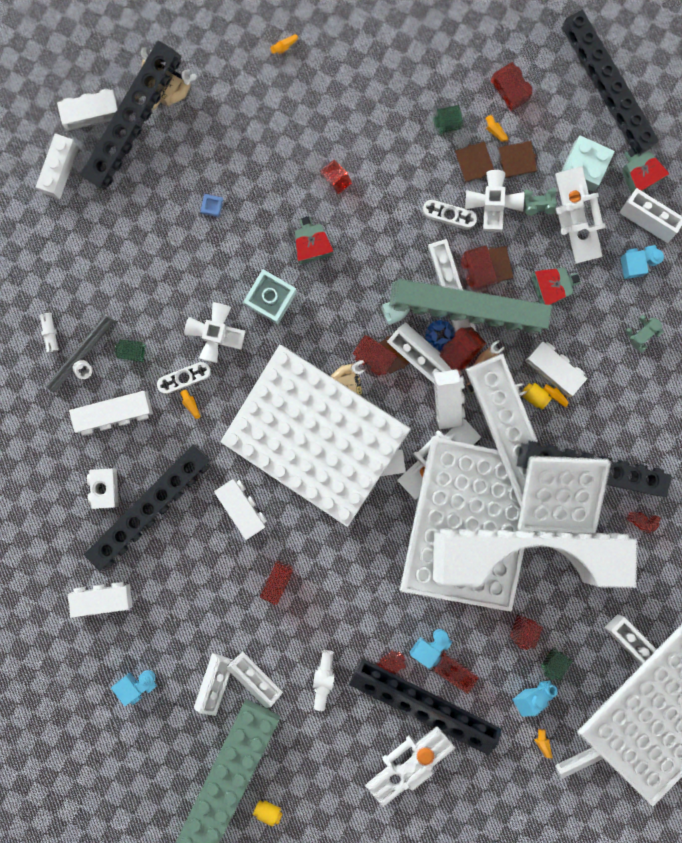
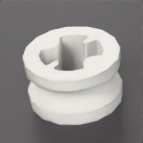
[73,360,92,379]

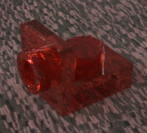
[320,159,352,194]
[626,512,661,533]
[376,649,407,674]

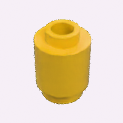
[522,382,552,410]
[253,800,283,827]

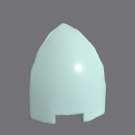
[382,302,410,325]

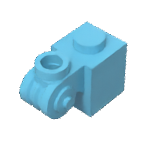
[620,245,664,279]
[410,629,452,669]
[111,670,157,706]
[512,681,557,716]

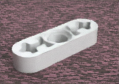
[422,200,477,229]
[157,362,211,394]

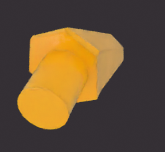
[270,34,298,54]
[485,115,509,142]
[544,384,569,408]
[180,390,200,419]
[535,729,553,758]

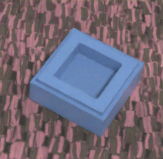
[200,194,223,217]

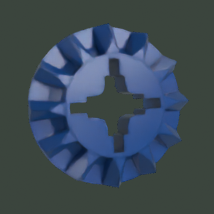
[425,320,456,350]

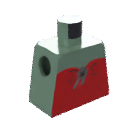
[622,147,669,194]
[295,216,334,265]
[531,268,581,305]

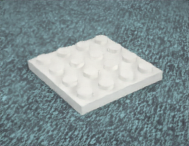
[518,457,610,533]

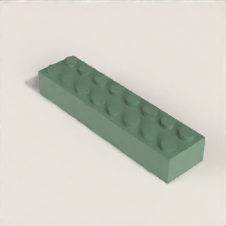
[389,279,552,334]
[175,699,280,843]

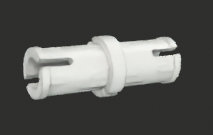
[39,313,59,353]

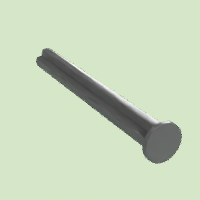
[46,313,117,392]

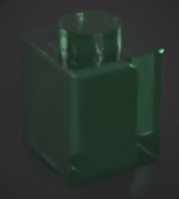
[433,105,463,134]
[115,339,146,363]
[540,647,573,681]

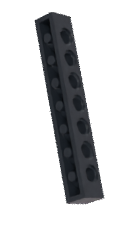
[561,9,659,155]
[80,40,182,189]
[516,440,672,497]
[83,444,212,571]
[349,658,502,755]

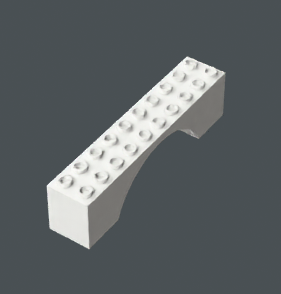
[433,529,637,587]

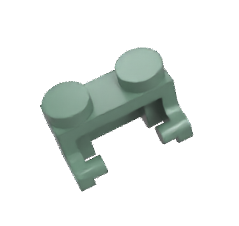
[523,187,557,216]
[625,315,664,353]

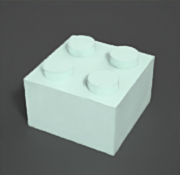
[561,136,615,192]
[243,269,297,325]

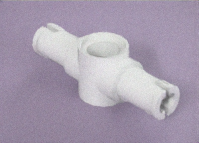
[313,650,335,711]

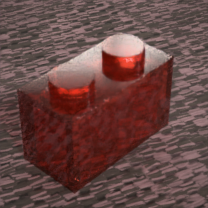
[491,62,533,112]
[461,245,498,291]
[439,327,487,371]
[352,335,398,376]
[259,560,294,606]
[510,614,543,650]
[433,651,478,694]

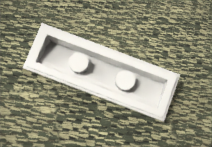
[226,652,283,708]
[194,653,233,716]
[555,747,604,778]

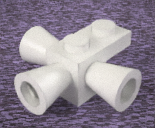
[465,170,524,232]
[184,302,246,363]

